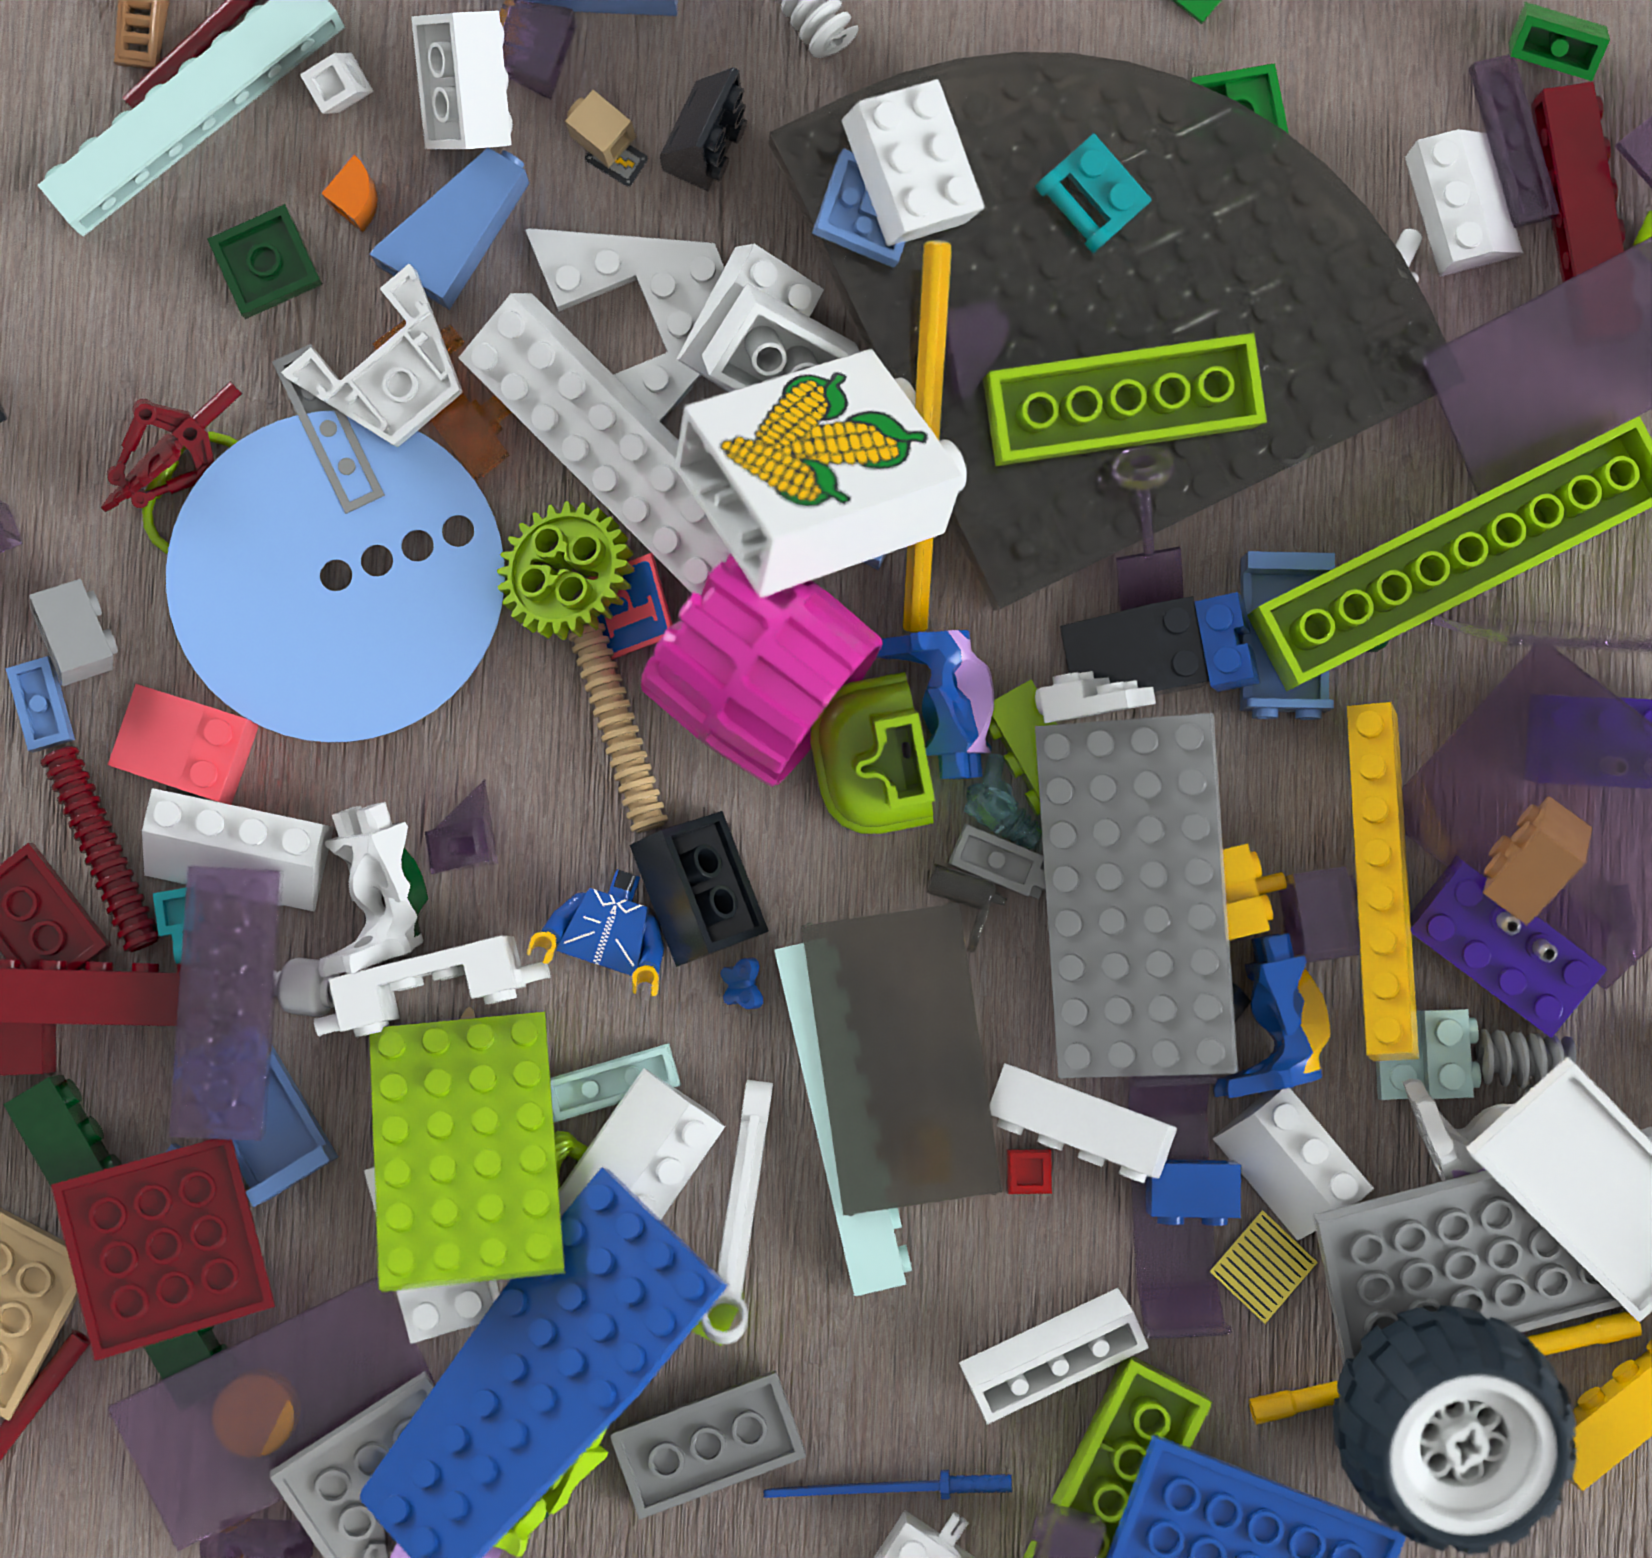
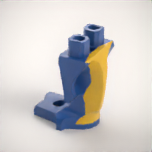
[1212,933,1330,1098]

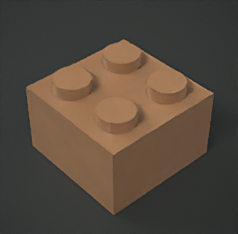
[1483,796,1592,925]

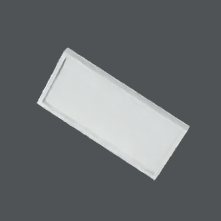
[1466,1056,1652,1322]

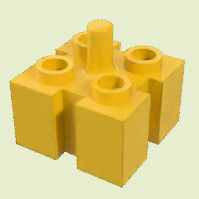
[1223,844,1287,940]

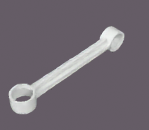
[701,1079,773,1344]

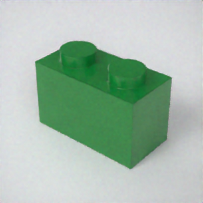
[1509,2,1610,81]

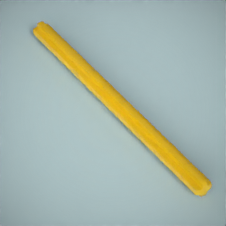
[902,241,951,633]

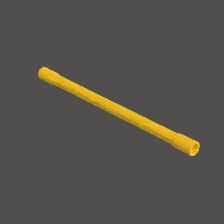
[1248,1311,1642,1425]

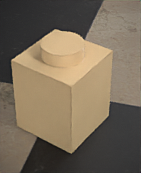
[565,90,636,168]

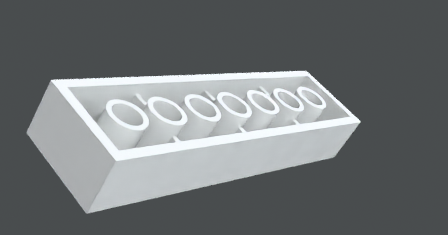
[458,293,731,595]

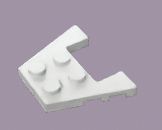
[281,264,463,447]

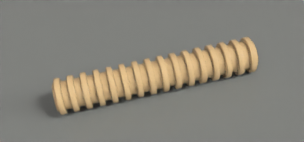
[568,622,669,833]

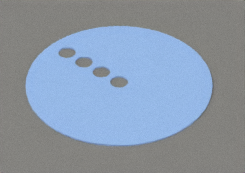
[166,411,505,743]

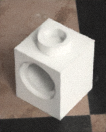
[300,53,374,114]

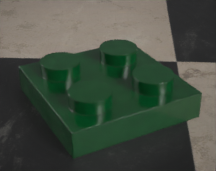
[207,204,323,319]

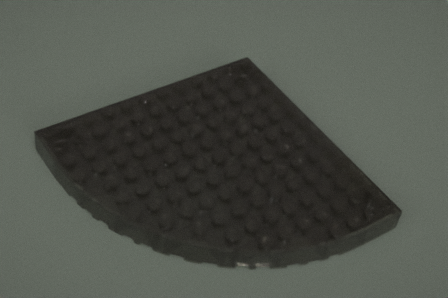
[768,52,1464,611]

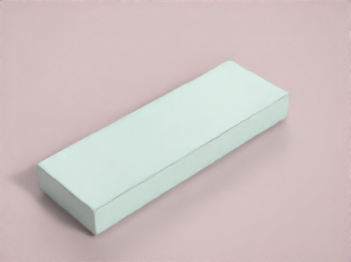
[550,1043,681,1122]

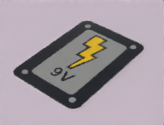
[585,145,648,187]

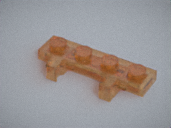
[372,319,512,481]

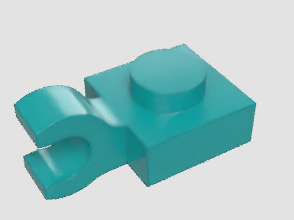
[153,886,206,964]

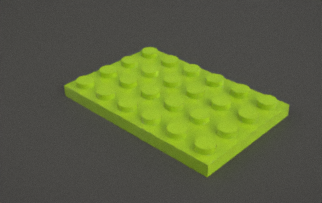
[369,1012,565,1292]

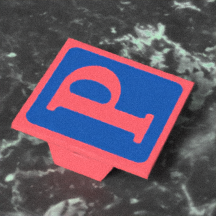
[587,553,673,660]

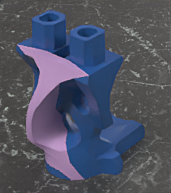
[876,630,994,780]

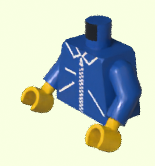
[527,869,665,996]

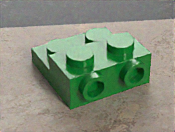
[1180,63,1291,171]

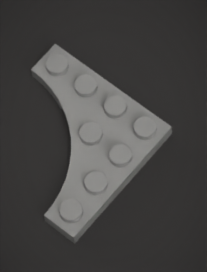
[270,1371,435,1558]

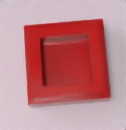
[1006,1148,1052,1194]

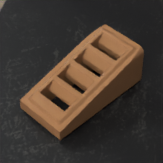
[114,0,169,70]

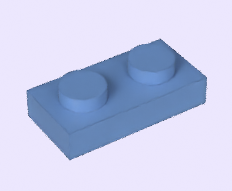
[5,656,75,752]

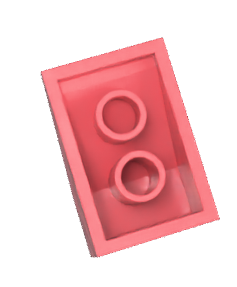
[108,684,259,805]

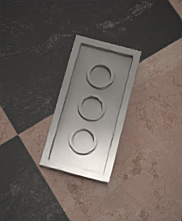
[610,1370,806,1520]

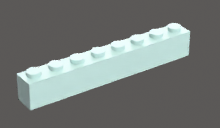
[38,0,345,237]
[775,938,912,1297]

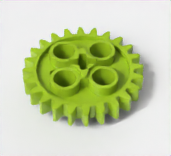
[497,501,635,640]

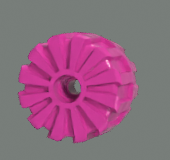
[641,554,882,787]

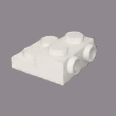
[1035,671,1156,723]

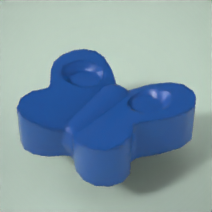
[720,957,763,1009]

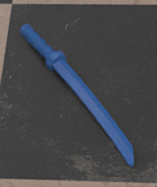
[763,1470,1012,1499]

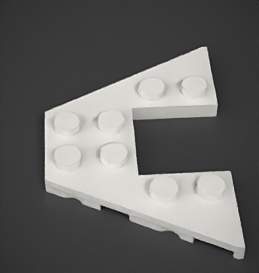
[525,228,725,422]

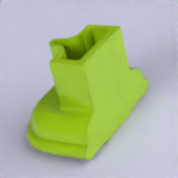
[810,672,935,834]

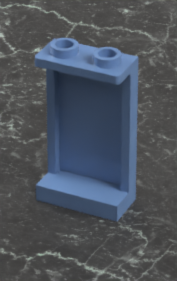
[1240,551,1335,720]
[174,1021,338,1207]

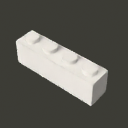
[987,1064,1177,1183]
[959,1288,1149,1424]

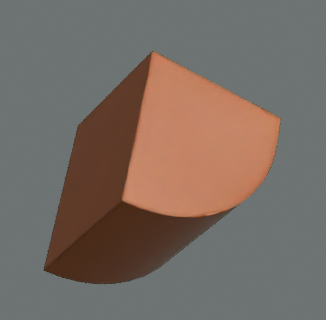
[321,155,378,233]

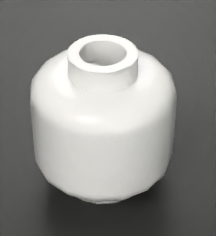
[273,958,340,1017]

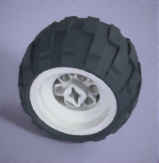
[1333,1305,1577,1555]

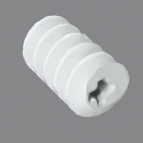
[775,0,859,58]

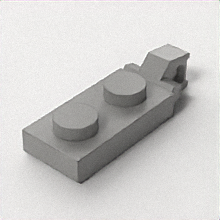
[948,824,1046,900]

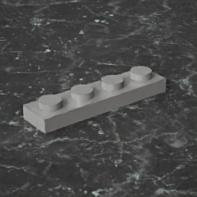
[272,344,385,514]

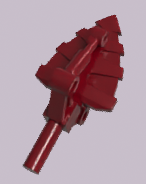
[101,381,242,512]

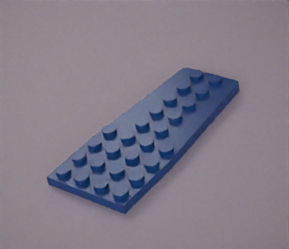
[360,1167,729,1558]

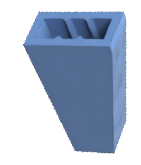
[370,148,529,310]

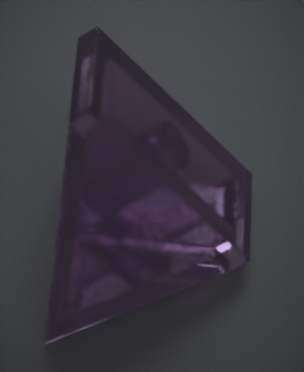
[425,779,498,874]

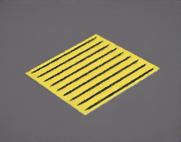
[1209,1210,1318,1324]

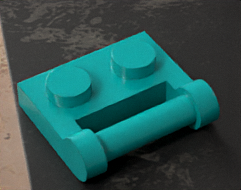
[1035,133,1152,254]

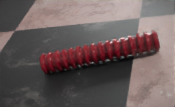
[41,746,160,953]

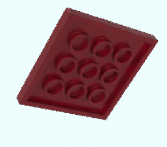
[51,1134,276,1361]

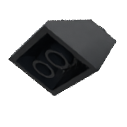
[630,811,769,967]

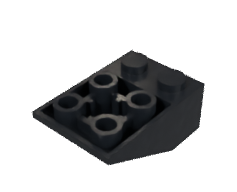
[659,67,747,191]

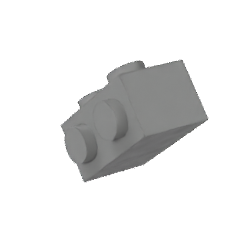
[29,578,118,686]

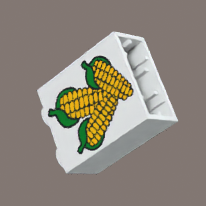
[674,349,966,597]

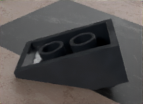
[1060,596,1210,696]

